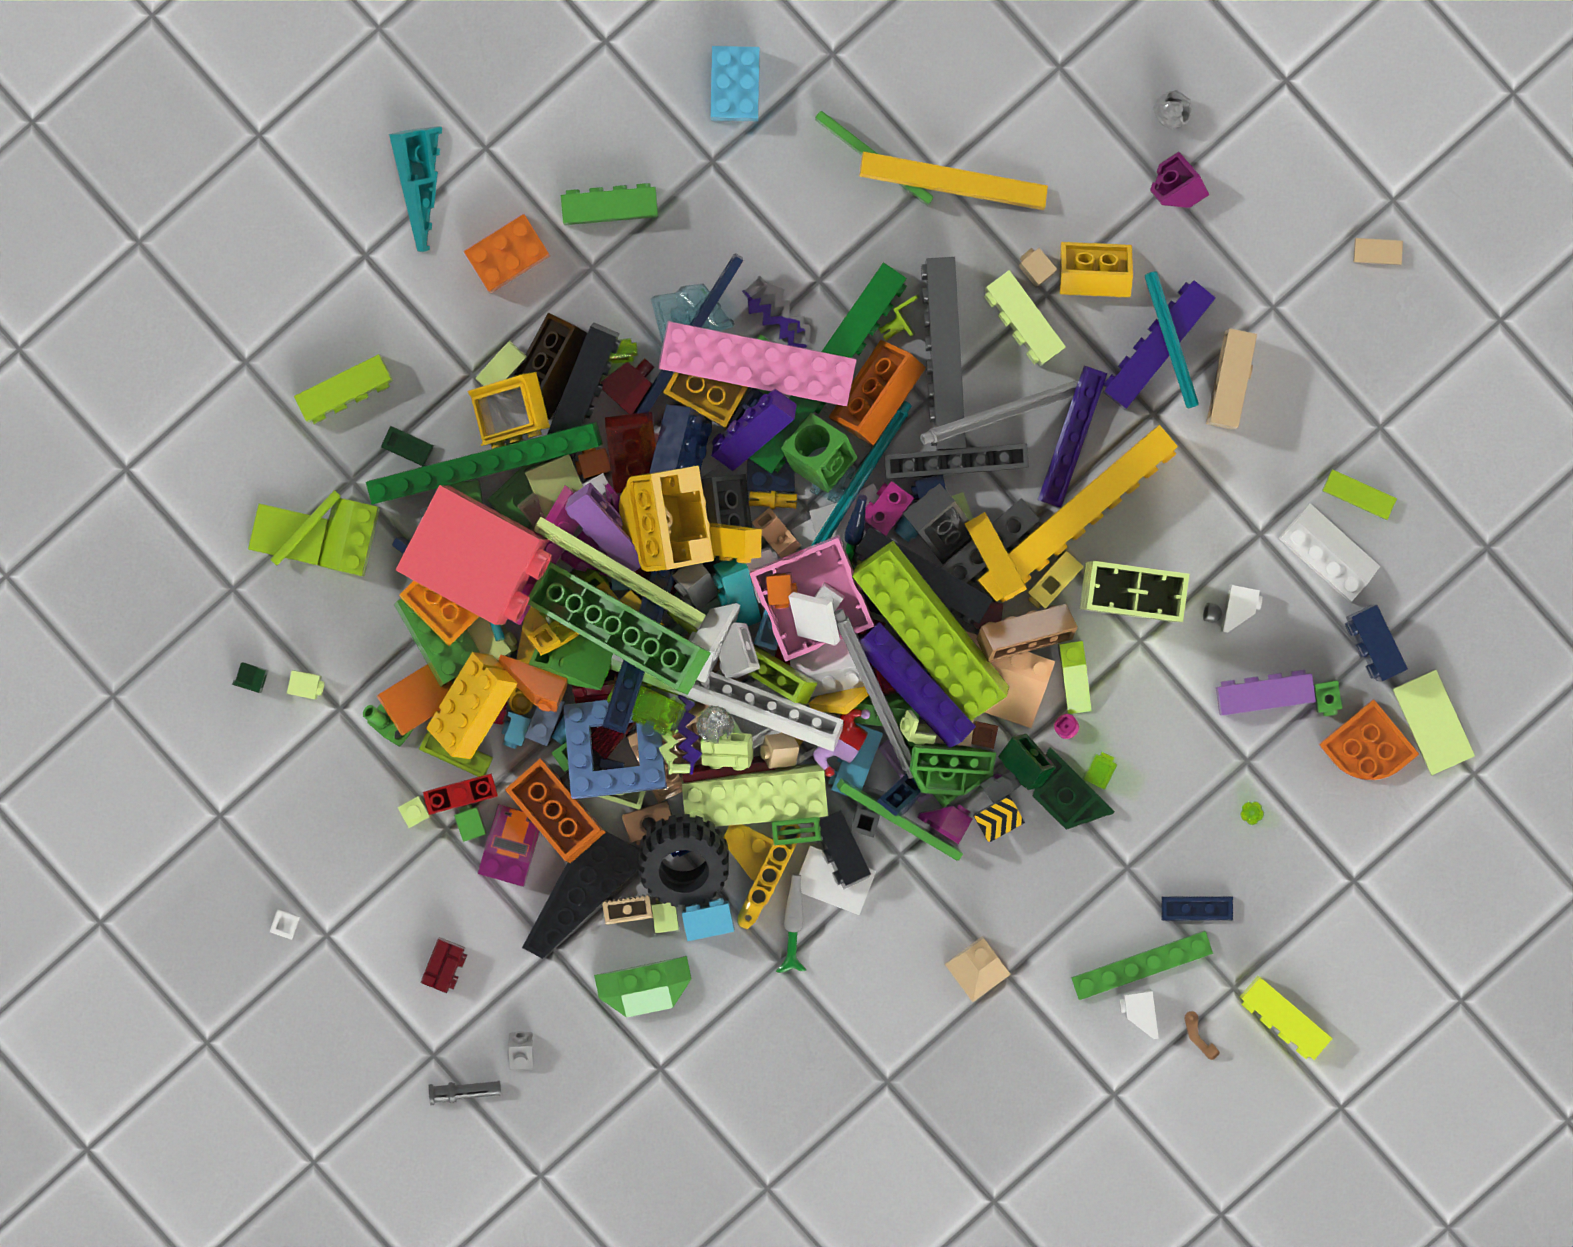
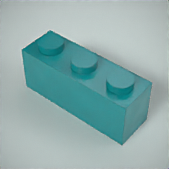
[713,558,761,626]

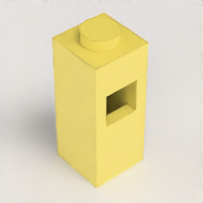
[1027,551,1084,609]

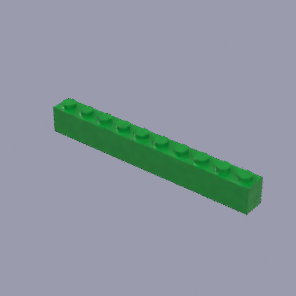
[748,262,907,474]
[366,422,603,505]

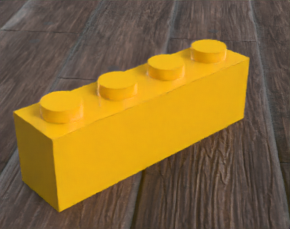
[709,523,762,563]

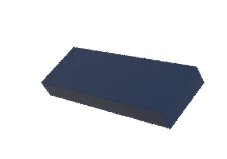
[1161,896,1233,921]

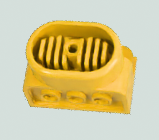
[619,466,714,572]

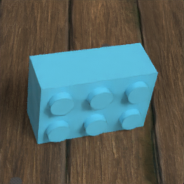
[711,46,760,121]

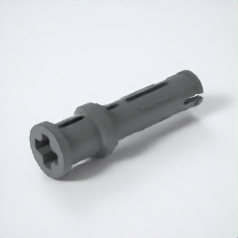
[429,1081,501,1106]

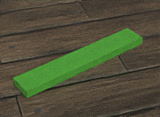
[815,111,933,206]
[837,778,963,861]

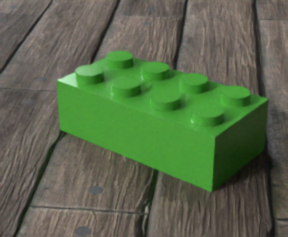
[394,599,480,687]

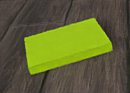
[248,503,329,565]

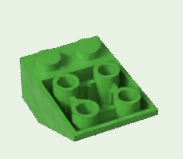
[529,624,613,690]

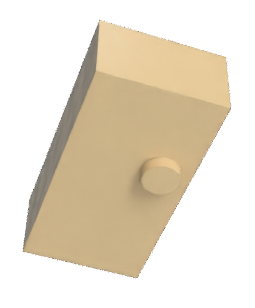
[1206,328,1257,430]

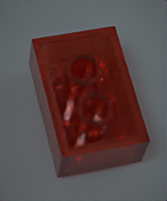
[605,412,656,493]

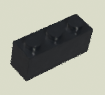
[812,810,871,890]

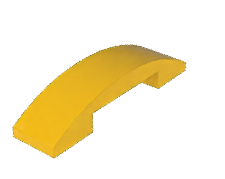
[527,581,618,655]

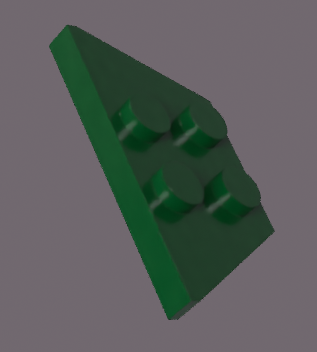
[1032,747,1115,830]

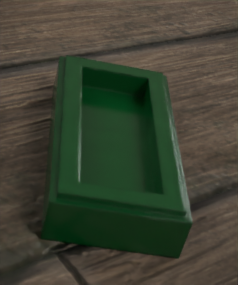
[381,426,434,466]

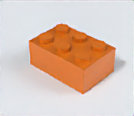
[463,214,550,294]

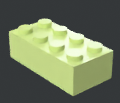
[984,270,1066,367]

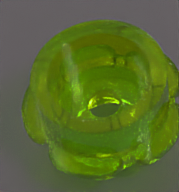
[1240,802,1264,825]

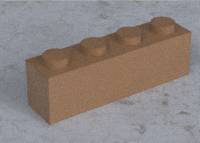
[976,604,1078,662]

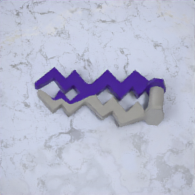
[742,276,811,348]

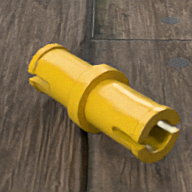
[749,491,798,510]

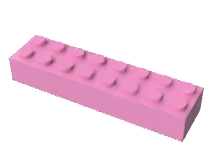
[658,321,857,406]

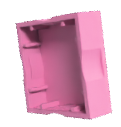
[749,535,875,662]

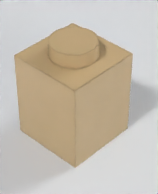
[760,733,800,768]

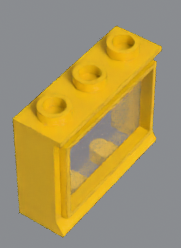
[467,372,550,449]

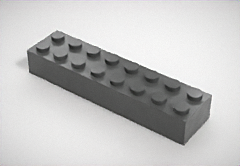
[921,257,966,451]

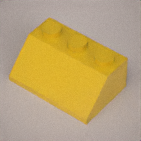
[1059,242,1133,297]

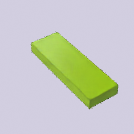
[1322,469,1397,520]
[419,730,494,777]

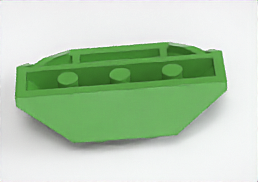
[909,743,996,795]
[594,956,692,1018]

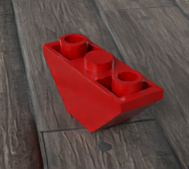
[423,773,498,815]

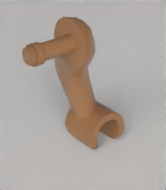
[1184,1011,1220,1060]

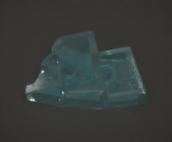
[651,283,735,343]

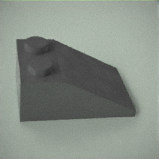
[903,483,972,564]

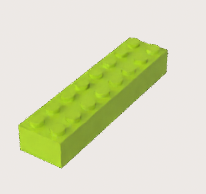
[852,541,1009,721]

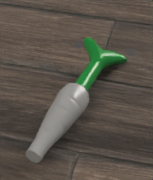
[776,874,806,973]

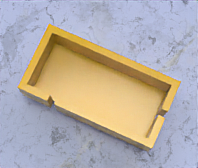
[426,652,518,759]

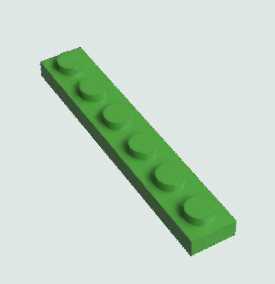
[1071,931,1213,1000]

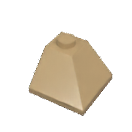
[945,936,1011,1002]

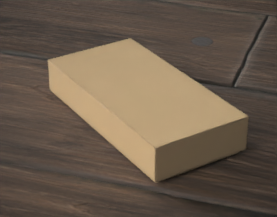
[1353,238,1403,265]

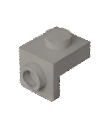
[508,1031,534,1070]

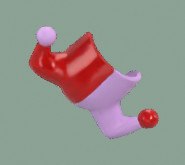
[813,709,870,777]

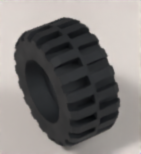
[638,814,729,907]

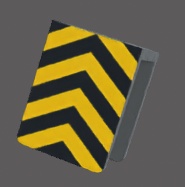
[973,795,1025,842]

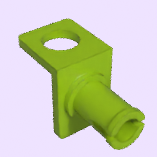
[879,294,920,341]

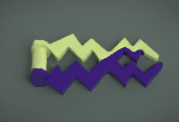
[659,695,702,775]

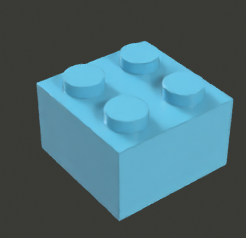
[682,898,735,942]

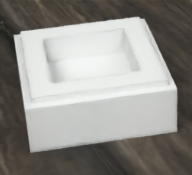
[270,909,300,940]

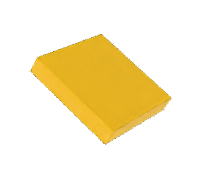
[809,686,869,715]

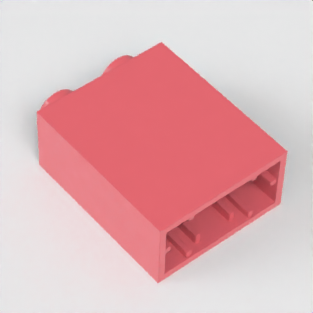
[395,485,552,625]

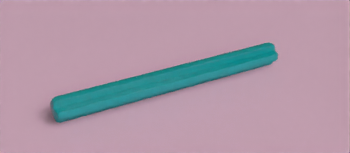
[1145,271,1199,409]

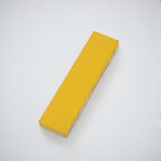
[965,512,1027,601]

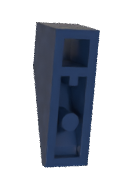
[877,773,922,816]

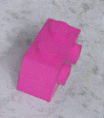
[865,481,914,536]

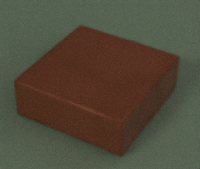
[971,721,999,749]

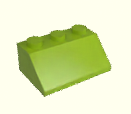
[318,498,380,576]

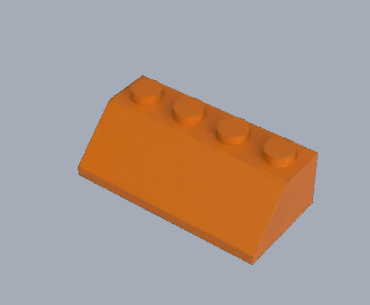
[829,340,926,445]

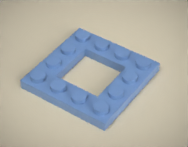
[564,694,667,799]

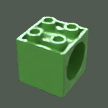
[781,413,857,493]

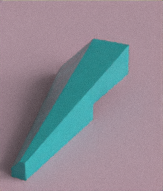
[389,126,442,252]

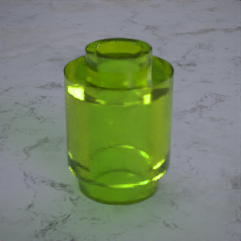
[609,338,638,364]

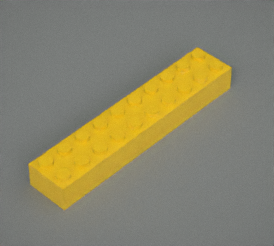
[977,425,1178,602]

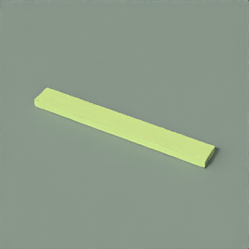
[534,517,706,628]

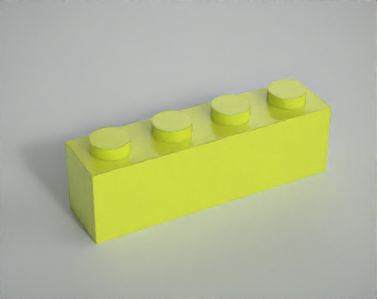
[1240,975,1333,1060]

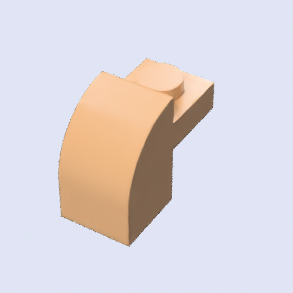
[751,508,801,558]

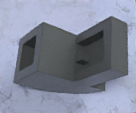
[851,785,886,838]

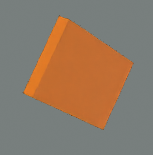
[377,664,452,736]

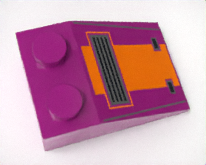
[478,804,540,887]

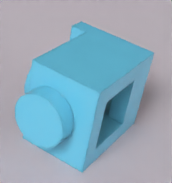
[501,711,532,749]

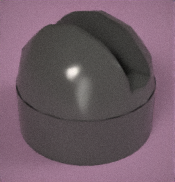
[1203,603,1222,623]

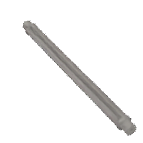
[920,380,1079,444]
[834,609,913,778]

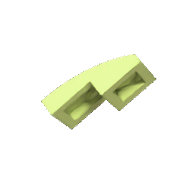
[476,341,527,386]

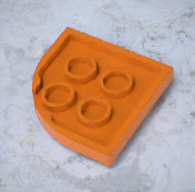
[1318,699,1419,780]

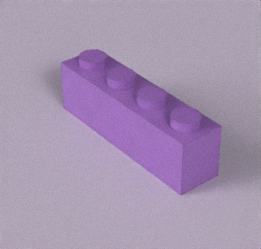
[565,482,641,572]
[1216,670,1316,716]

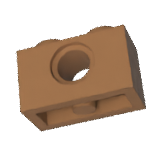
[622,800,672,845]

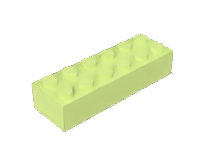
[682,763,828,827]

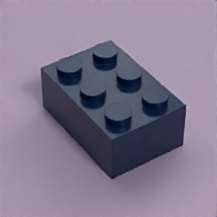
[650,405,712,477]
[1345,605,1408,682]

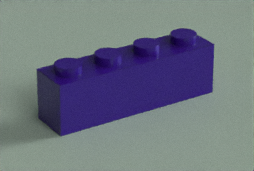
[711,389,797,471]

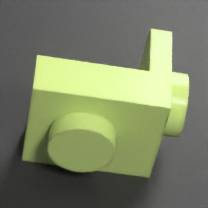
[900,710,936,745]

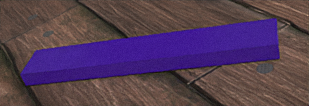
[1038,365,1108,508]

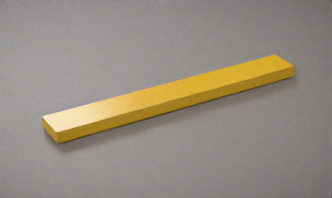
[859,151,1048,210]

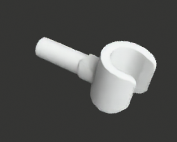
[796,746,819,765]

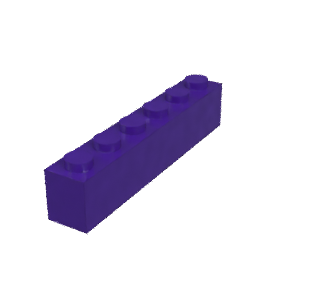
[1103,280,1216,410]
[858,622,976,748]

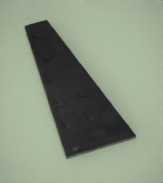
[522,831,639,959]

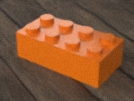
[505,758,606,863]

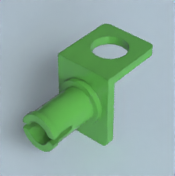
[363,704,413,747]

